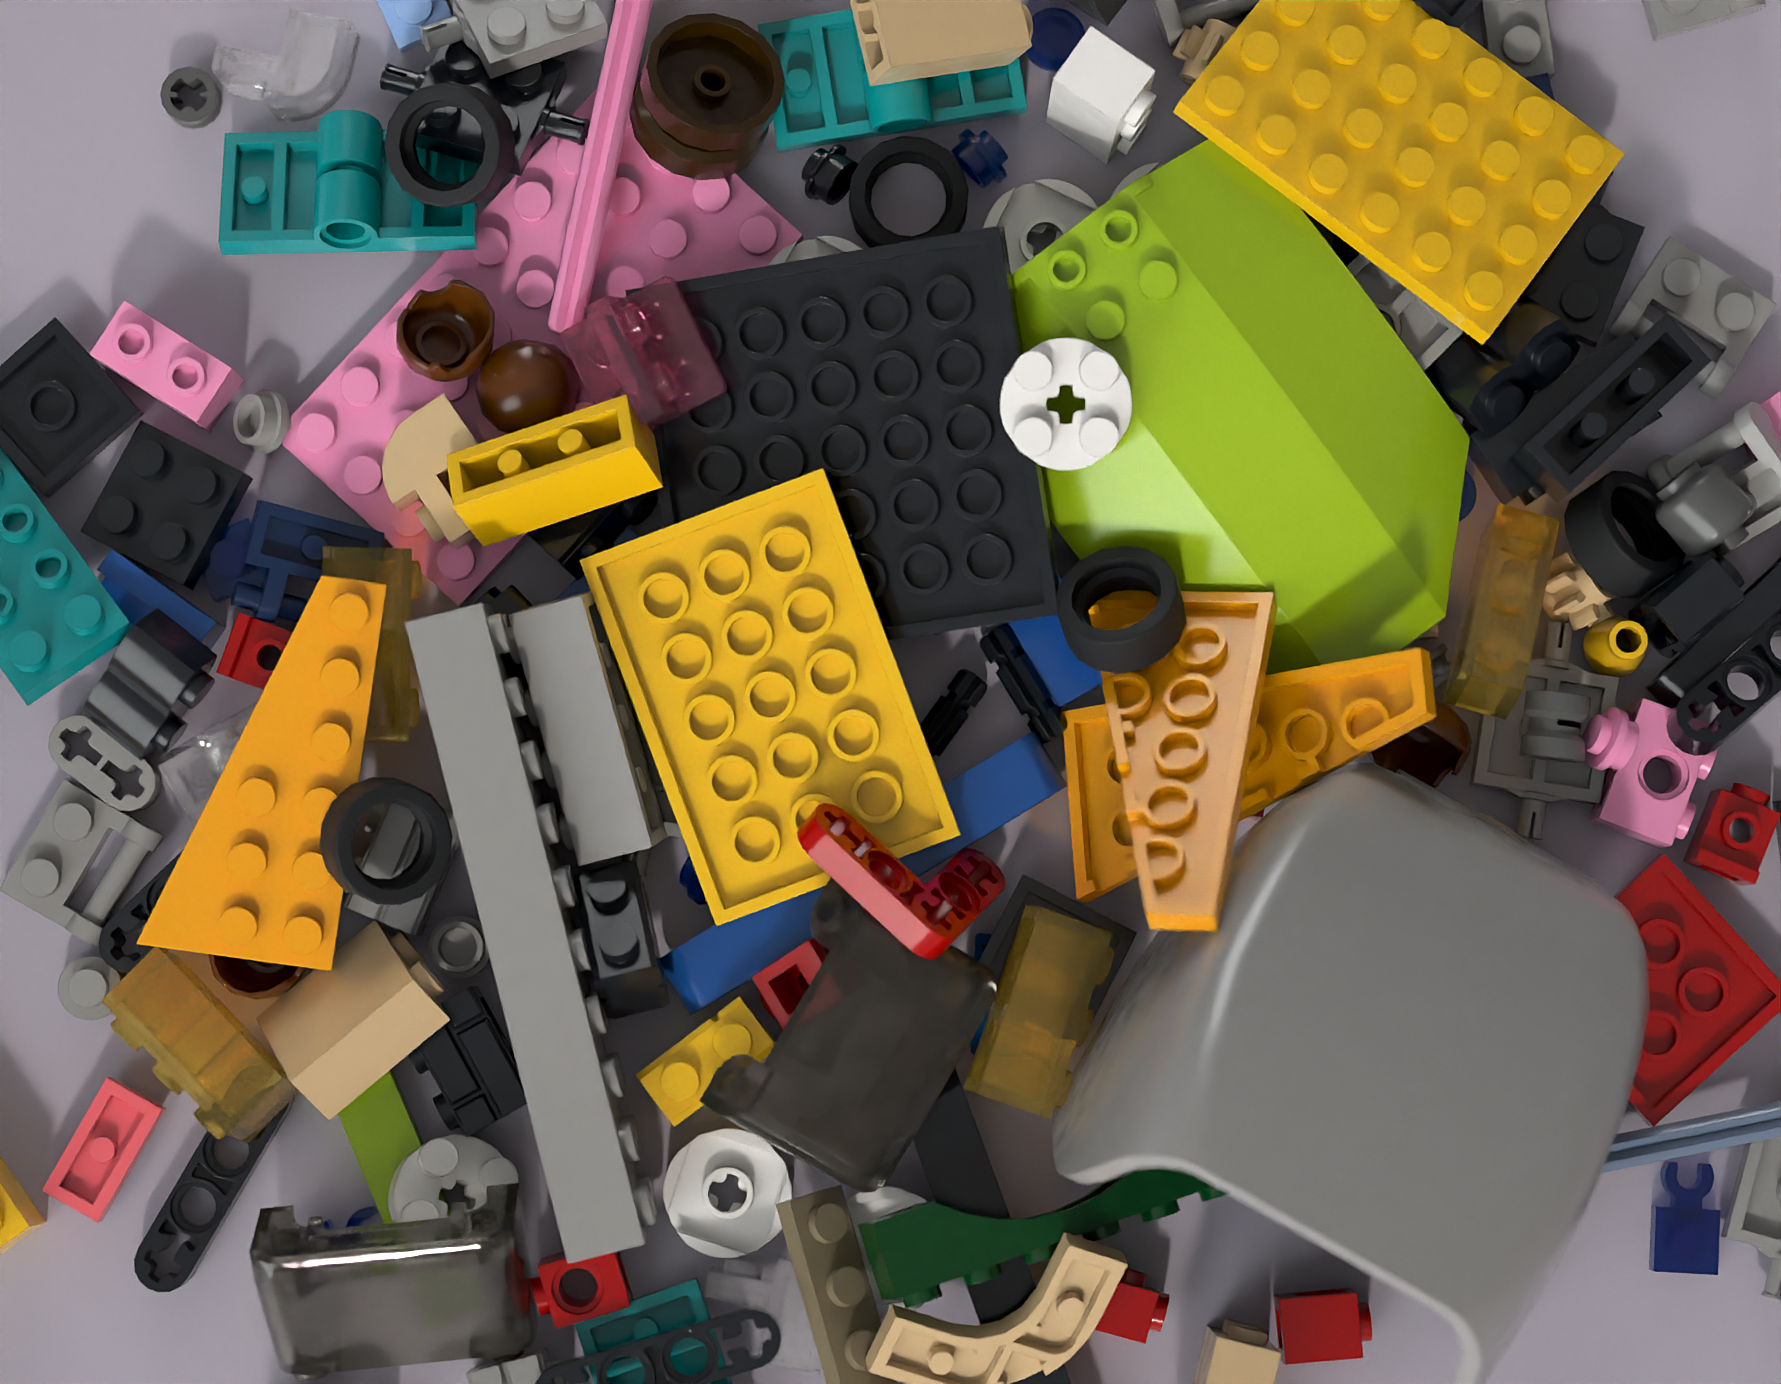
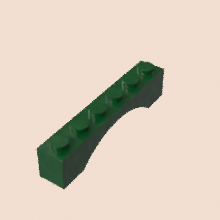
[857,1167,1229,1308]

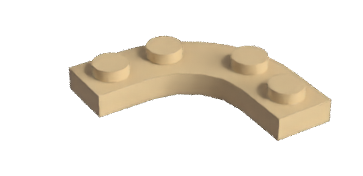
[865,1232,1128,1384]

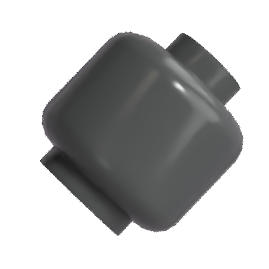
[1655,461,1753,557]

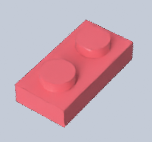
[42,1077,167,1222]

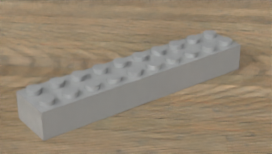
[405,603,658,1264]

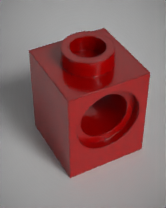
[530,1251,634,1329]
[1273,1288,1372,1365]

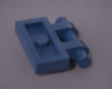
[231,500,384,623]

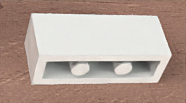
[1046,26,1157,164]

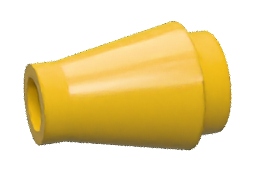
[1583,615,1648,678]

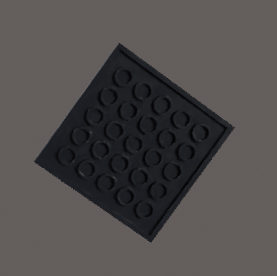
[625,226,1060,640]

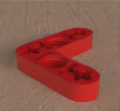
[797,803,1006,959]

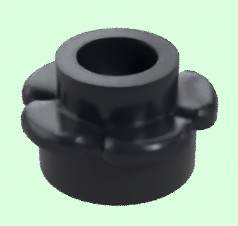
[801,144,858,205]

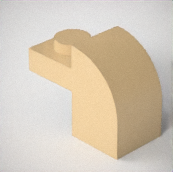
[382,393,478,550]

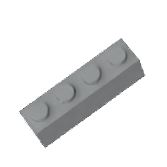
[507,591,667,866]

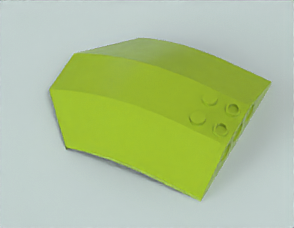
[1012,139,1470,675]

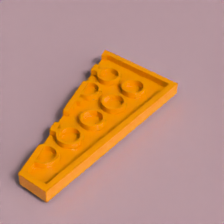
[136,575,388,971]
[1088,590,1277,931]
[1062,648,1436,903]

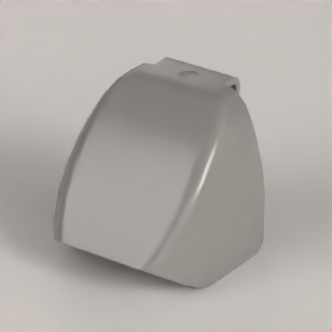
[1051,762,1649,1384]

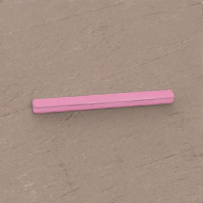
[548,0,653,338]

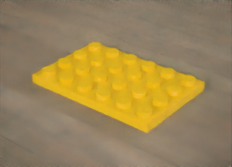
[1173,0,1625,345]
[579,468,961,926]

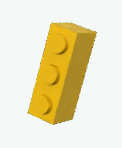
[446,394,663,547]

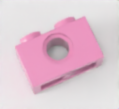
[90,300,244,432]
[1588,698,1718,848]

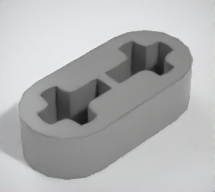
[48,715,161,812]

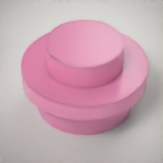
[1582,707,1639,771]

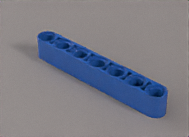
[661,731,1068,1016]

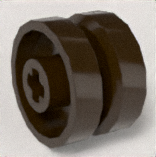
[629,13,785,180]

